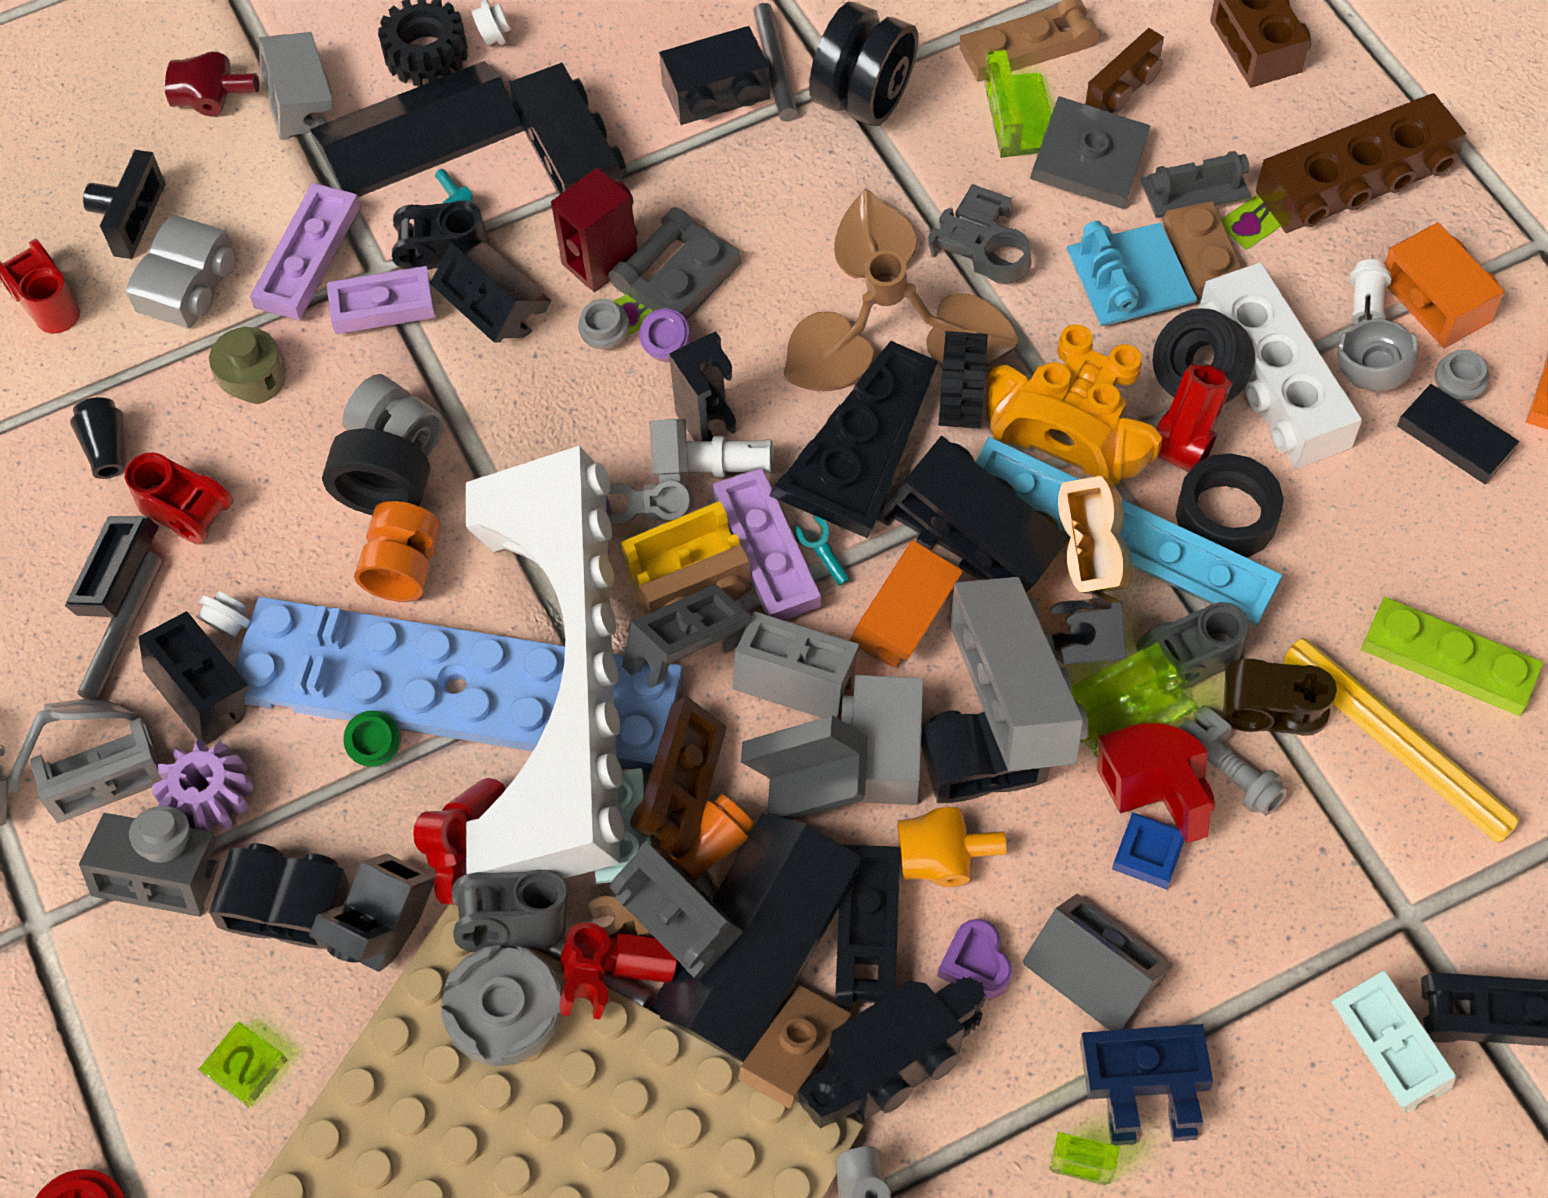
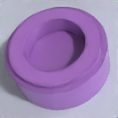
[639,308,693,362]

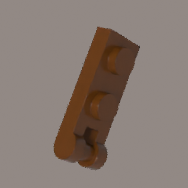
[630,696,727,858]

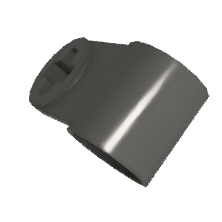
[1135,602,1249,696]
[451,870,567,952]

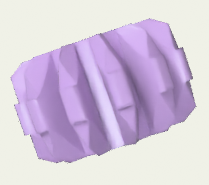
[152,738,254,832]

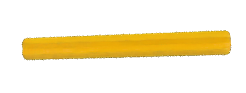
[1284,638,1520,842]

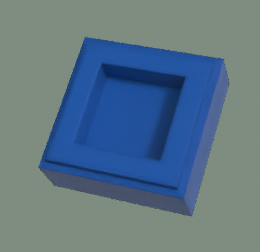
[1112,812,1185,889]

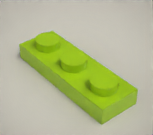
[1360,596,1544,716]

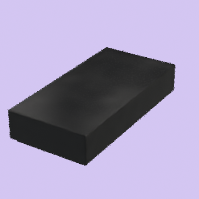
[1397,384,1520,485]
[65,516,159,617]

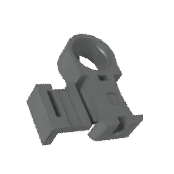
[928,184,1032,284]

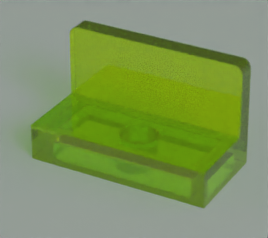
[984,50,1051,158]

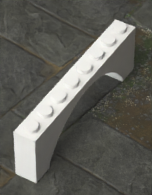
[466,445,625,879]

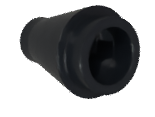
[70,397,124,479]

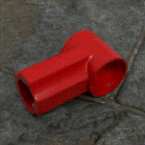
[1156,364,1233,472]

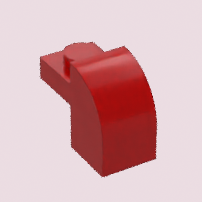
[1097,723,1216,844]

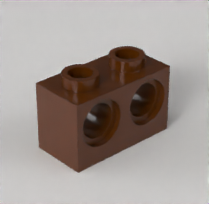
[1210,0,1311,88]

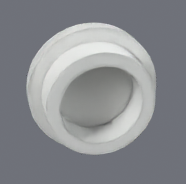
[472,0,512,46]
[196,591,250,638]

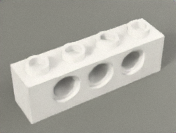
[1198,262,1362,469]

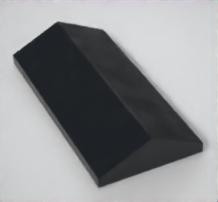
[309,61,523,197]
[648,813,864,1063]

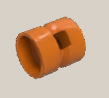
[354,501,442,602]

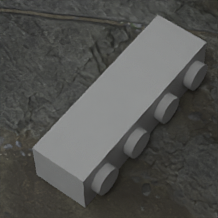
[950,577,1088,771]

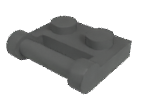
[608,207,741,319]

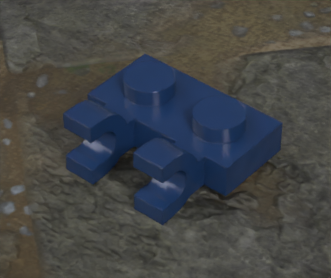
[1080,1024,1213,1146]

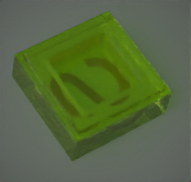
[199,1021,288,1108]
[1049,1132,1120,1186]

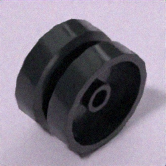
[809,1,919,126]

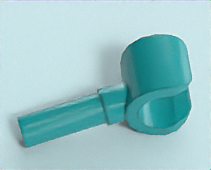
[435,169,473,204]
[794,516,850,586]

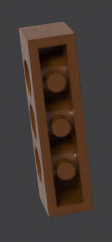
[1255,93,1467,233]

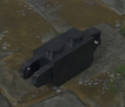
[798,976,987,1129]

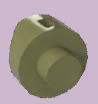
[209,327,285,404]

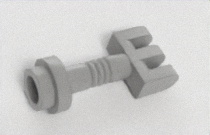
[1178,705,1288,816]

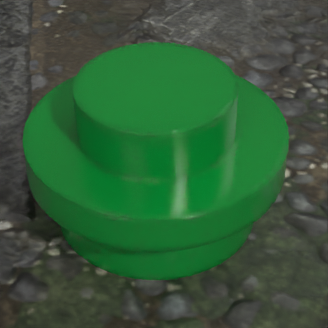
[343,711,401,767]

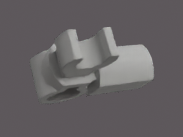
[608,419,694,524]

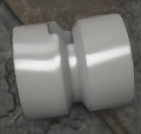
[343,374,444,456]

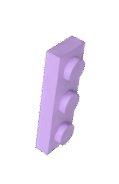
[250,183,361,320]
[712,467,821,620]

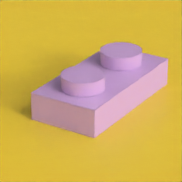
[327,266,435,334]

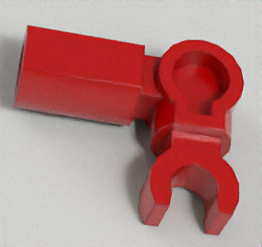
[413,778,505,905]
[559,922,677,1020]

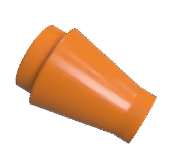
[671,794,755,881]

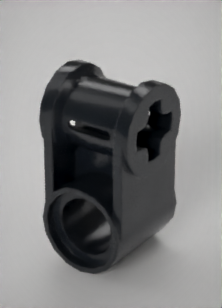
[392,200,490,269]

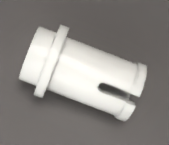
[1349,259,1391,325]

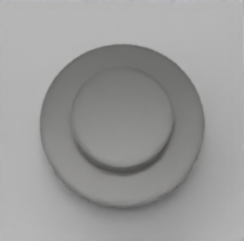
[578,299,629,349]
[1435,350,1489,400]
[129,806,190,863]

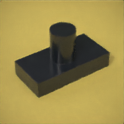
[83,149,166,260]

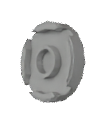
[441,945,562,1066]

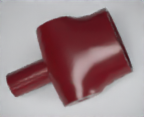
[165,51,259,116]

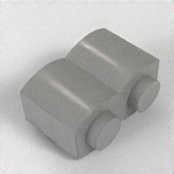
[126,215,235,329]

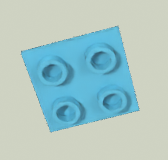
[1066,221,1197,327]

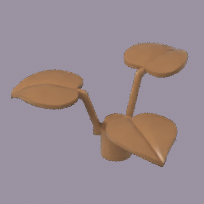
[784,189,1018,391]

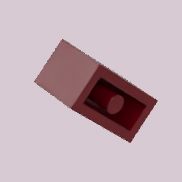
[551,168,638,293]

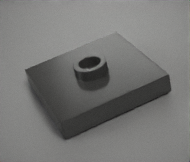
[1030,96,1151,209]

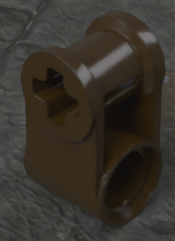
[1223,659,1337,736]

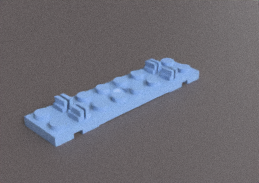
[234,597,684,773]

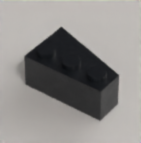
[876,435,1070,592]

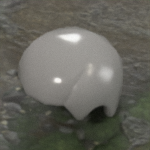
[1337,318,1418,392]

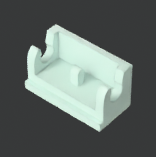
[1331,970,1456,1113]

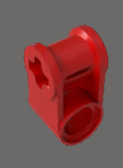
[0,238,80,334]
[124,452,233,544]

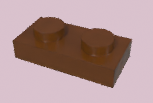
[1085,28,1164,113]

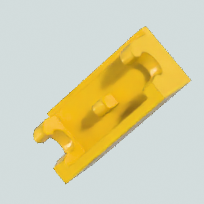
[621,501,740,607]

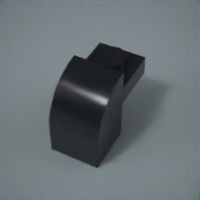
[309,853,435,972]

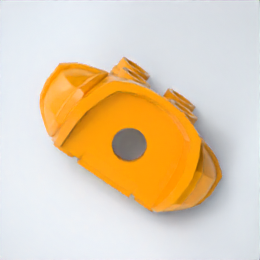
[986,324,1162,484]

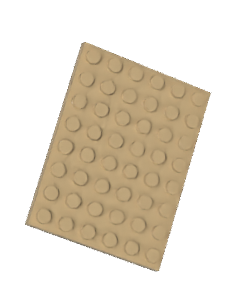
[249,905,863,1198]

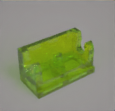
[1071,642,1199,758]

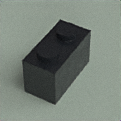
[659,26,770,125]

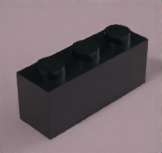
[509,63,626,195]

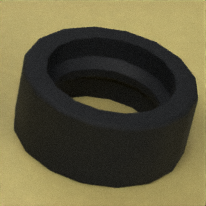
[322,428,431,515]
[1175,453,1284,558]

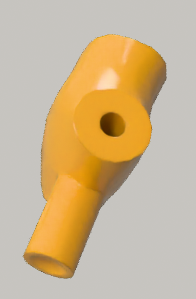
[897,807,1006,887]

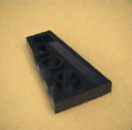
[769,341,938,538]

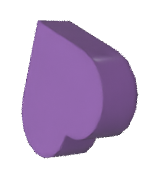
[937,919,1012,998]

